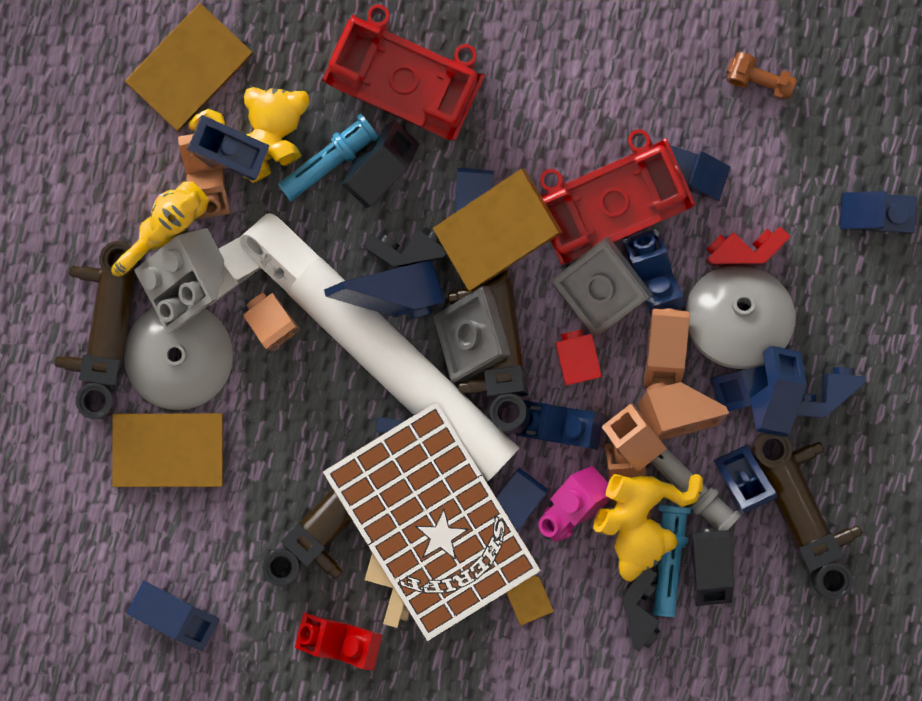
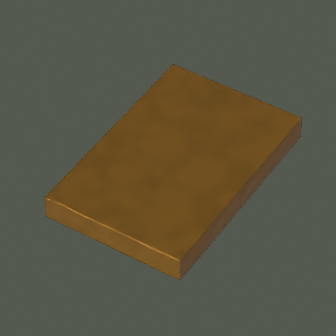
[125,3,253,132]
[433,169,563,291]
[112,413,224,487]

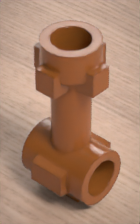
[726,52,797,100]

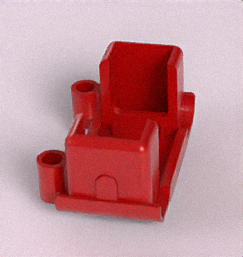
[322,4,485,141]
[540,129,696,265]

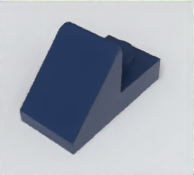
[187,115,270,181]
[670,145,731,201]
[840,191,917,234]

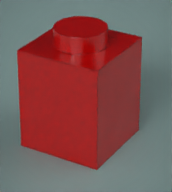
[554,329,602,386]

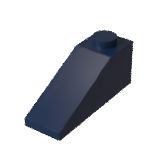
[324,260,444,320]

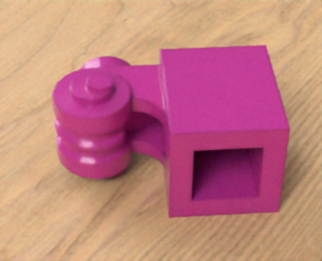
[538,466,611,542]

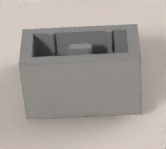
[134,228,224,334]

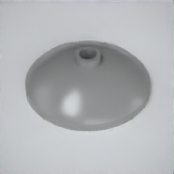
[685,265,796,369]
[124,307,233,410]

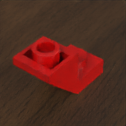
[705,227,791,266]
[294,612,383,671]

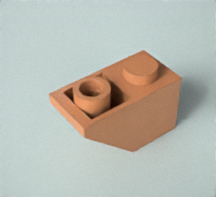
[602,402,667,472]

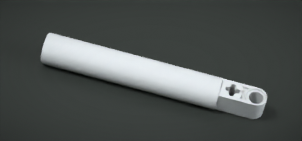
[240,213,519,482]

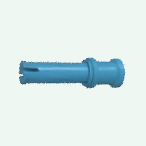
[277,114,379,202]
[652,504,691,617]

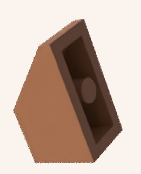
[243,292,301,351]
[638,381,729,441]

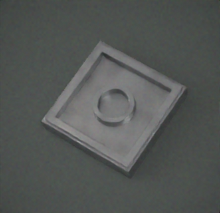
[551,237,653,338]
[433,286,511,384]

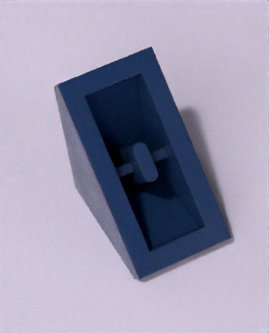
[714,445,778,513]

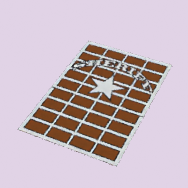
[323,402,541,641]

